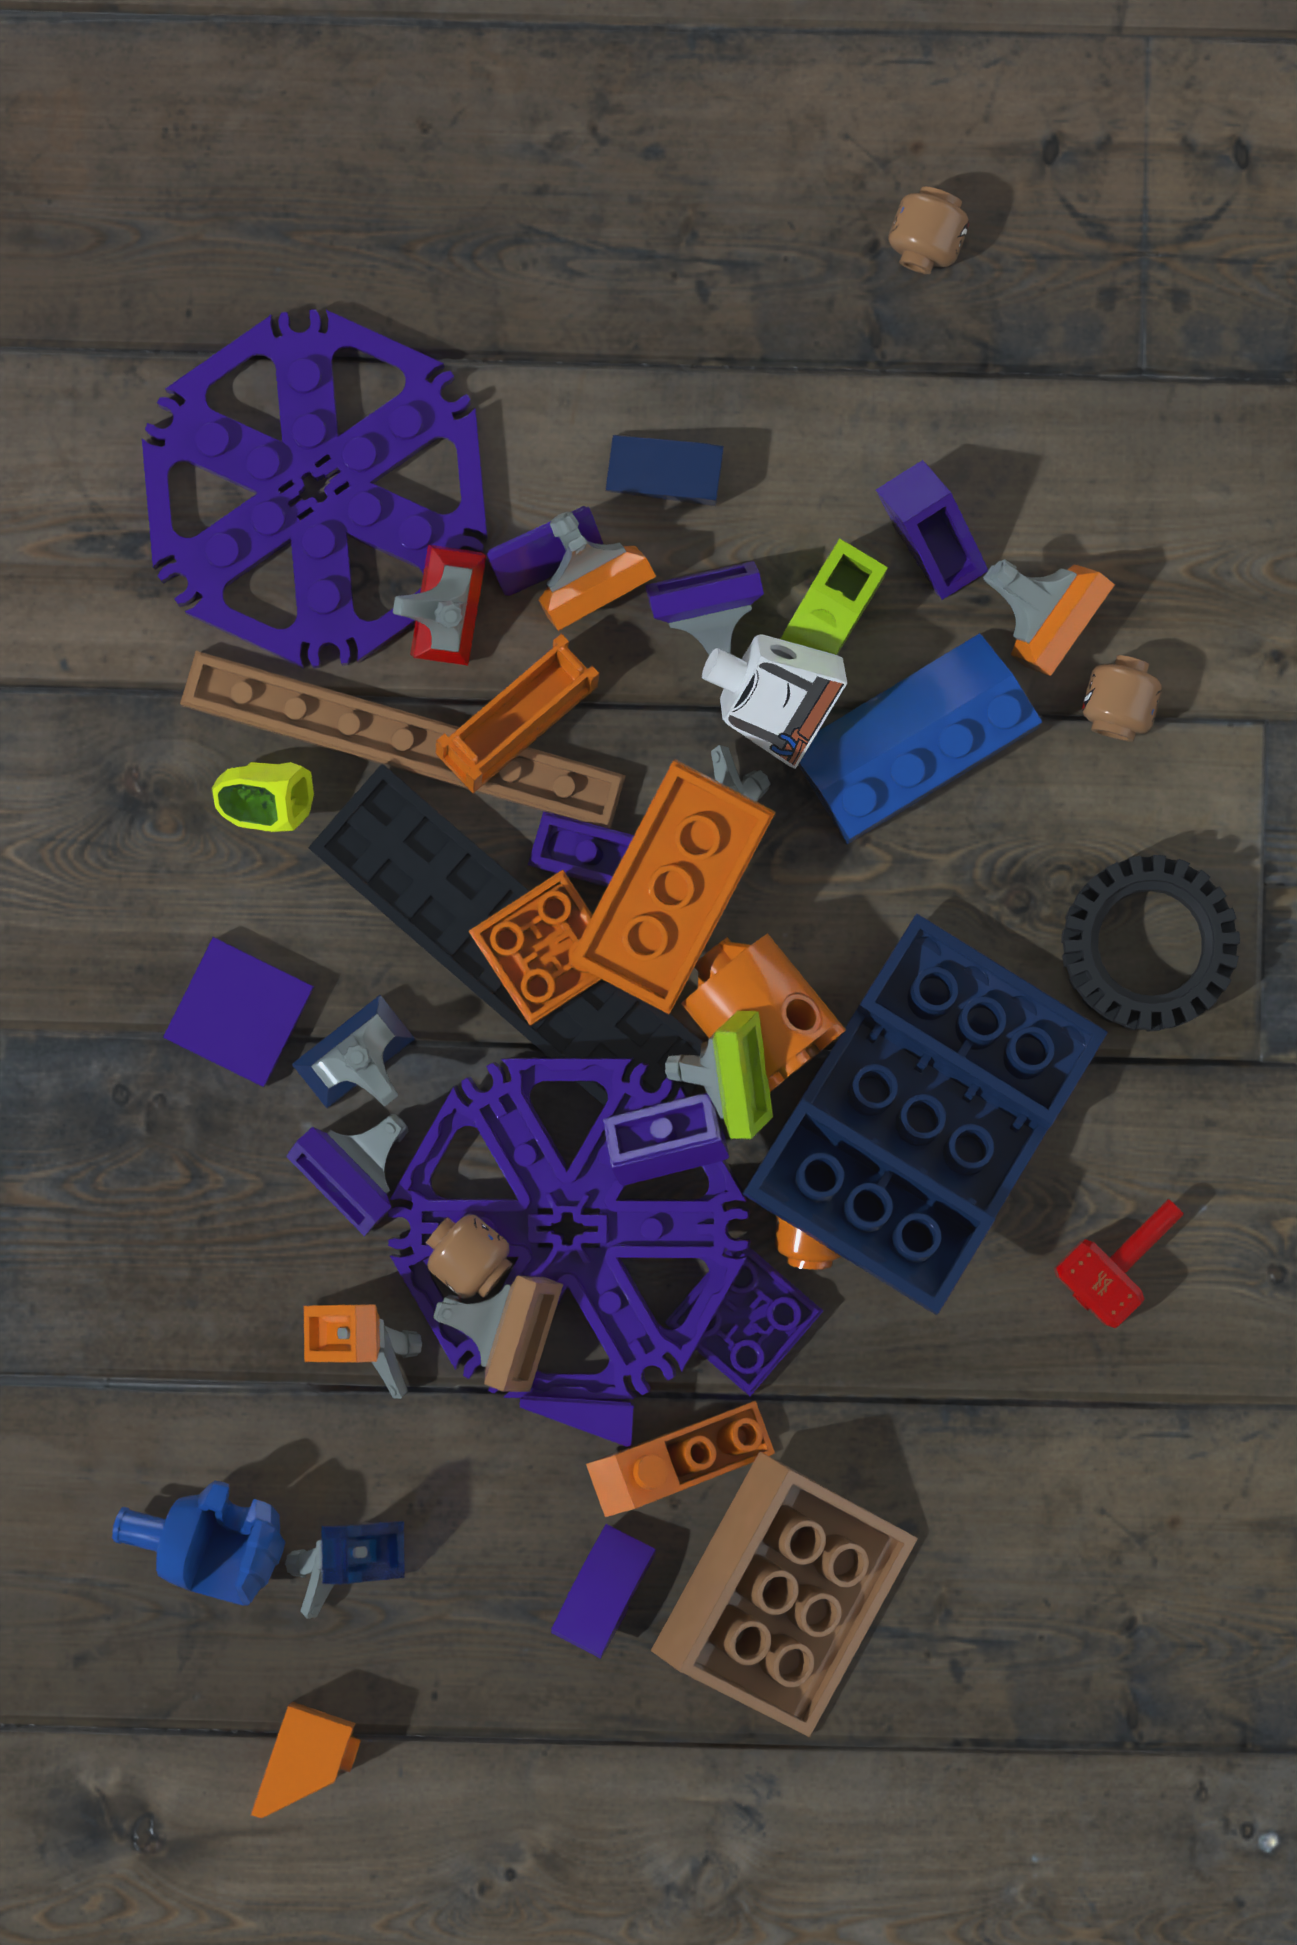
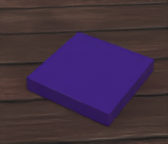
[163,937,315,1088]

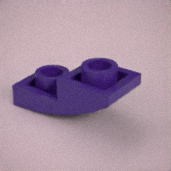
[551,1524,656,1659]

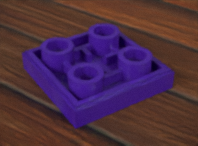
[664,1237,823,1396]

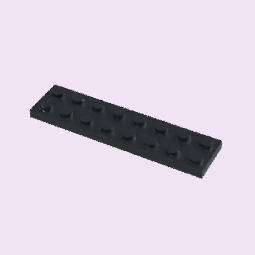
[308,764,703,1106]

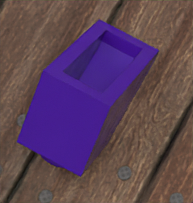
[876,460,989,600]

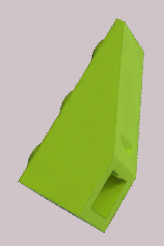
[780,539,888,655]

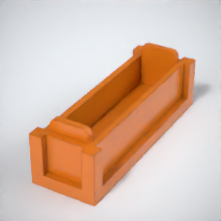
[435,633,599,793]

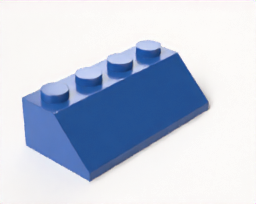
[798,633,1042,845]

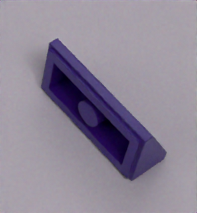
[487,506,604,596]
[603,1093,729,1185]

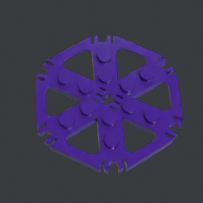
[142,309,488,669]
[388,1058,750,1399]

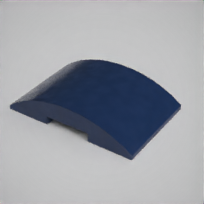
[742,913,1108,1315]

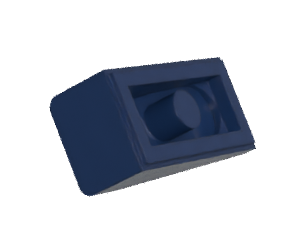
[605,435,724,506]

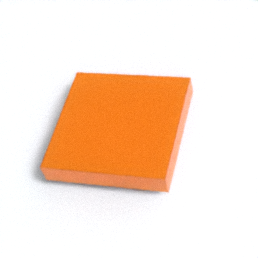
[468,870,603,1026]

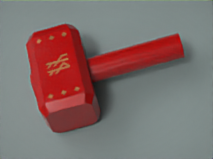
[1054,1199,1184,1328]

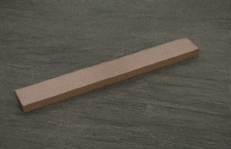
[180,651,626,829]

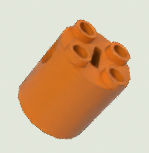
[681,933,846,1092]

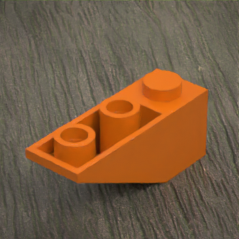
[586,1401,775,1517]

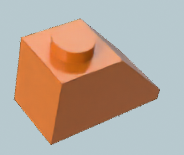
[251,1702,361,1819]

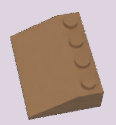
[651,1452,918,1737]

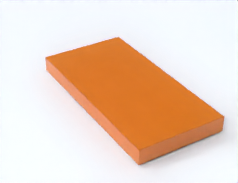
[569,759,776,1014]

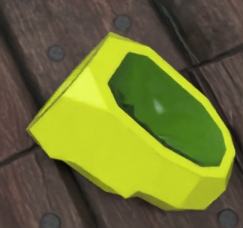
[212,762,314,832]

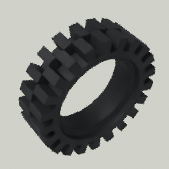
[1061,855,1240,1032]

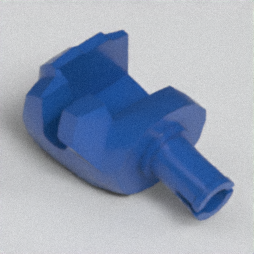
[112,1481,286,1606]

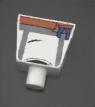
[702,634,847,769]

